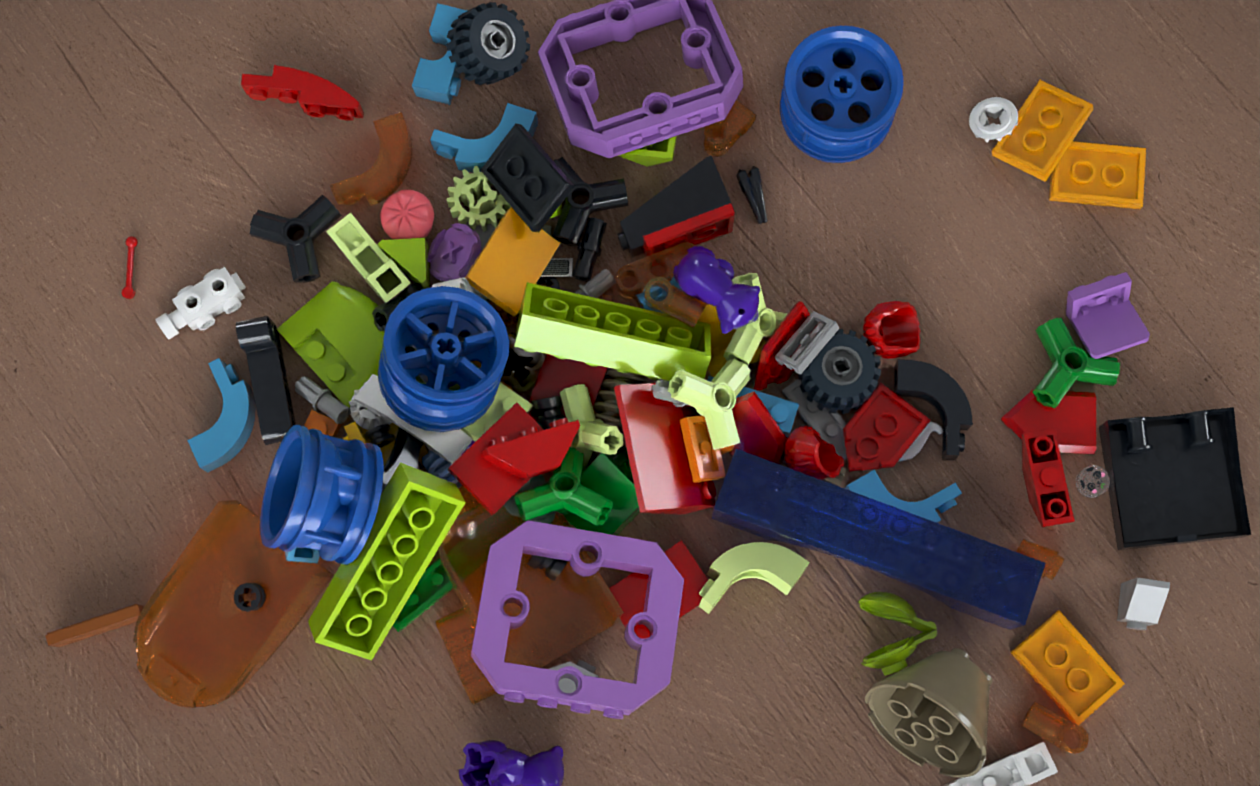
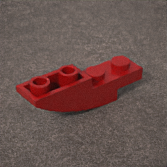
[241,65,364,121]

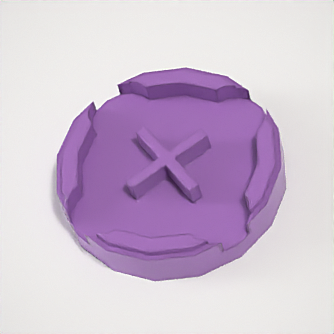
[428,223,481,282]

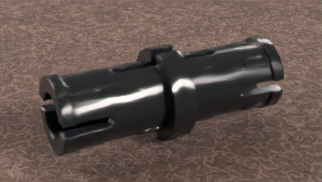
[572,218,607,282]

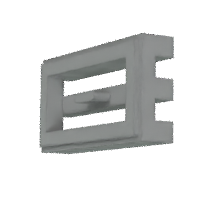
[775,311,839,375]

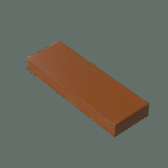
[45,604,150,648]

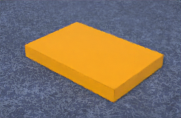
[992,80,1093,182]
[1049,141,1146,209]
[465,207,560,317]
[1010,610,1125,726]

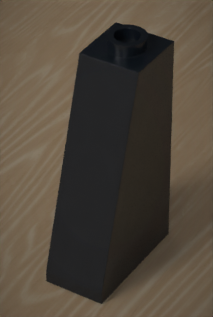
[617,155,734,258]

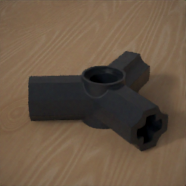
[552,157,629,247]
[249,195,342,283]

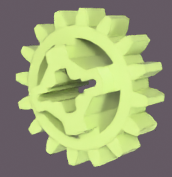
[447,166,511,232]

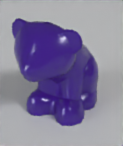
[673,246,760,334]
[459,740,564,786]

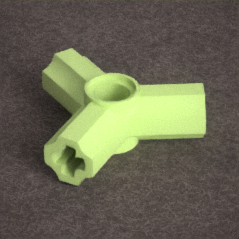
[723,273,788,366]
[668,358,751,450]
[560,384,624,473]

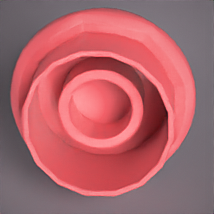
[380,190,434,239]

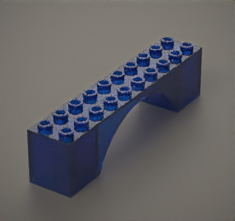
[712,449,1046,630]

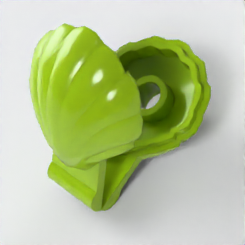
[858,592,937,676]

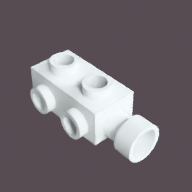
[155,267,246,339]

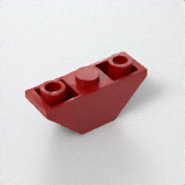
[481,418,580,480]
[1022,428,1075,528]

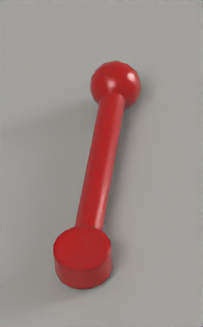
[121,236,138,299]

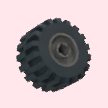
[446,2,530,85]
[798,329,881,414]

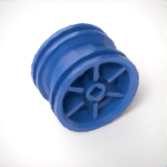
[378,286,509,432]

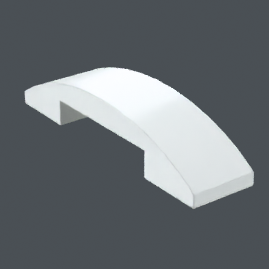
[354,374,472,464]
[943,742,1058,786]

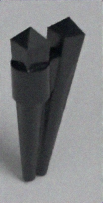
[736,166,768,224]

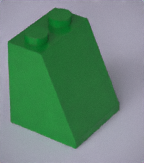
[559,445,640,536]

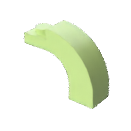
[326,213,411,303]
[699,542,810,614]

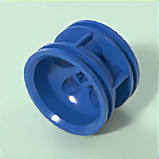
[780,26,904,163]
[260,425,384,565]

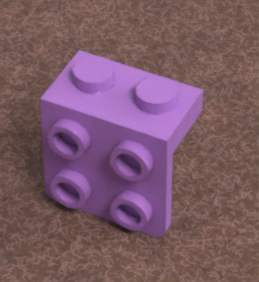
[1066,272,1150,359]

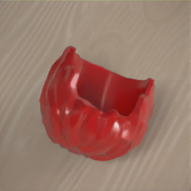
[863,301,921,359]
[784,426,844,482]

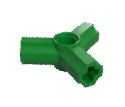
[1032,318,1120,408]
[514,447,613,526]

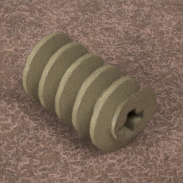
[593,368,647,433]

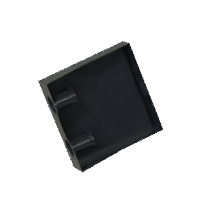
[1099,407,1251,550]

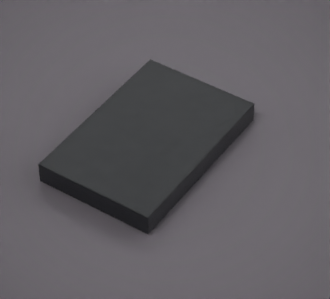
[481,123,575,233]

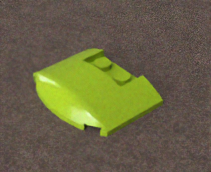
[277,281,384,410]

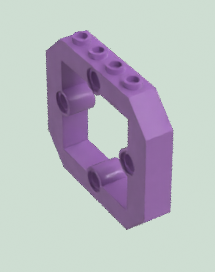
[538,0,743,158]
[471,520,684,719]

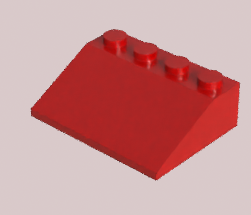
[614,383,716,515]

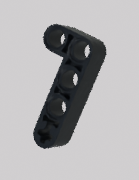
[236,316,296,445]

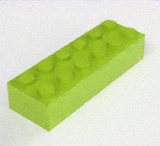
[514,282,711,381]
[308,462,466,660]

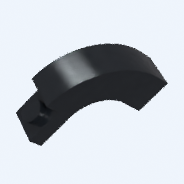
[894,359,973,460]

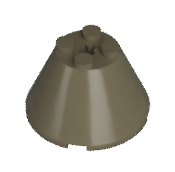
[865,648,993,778]

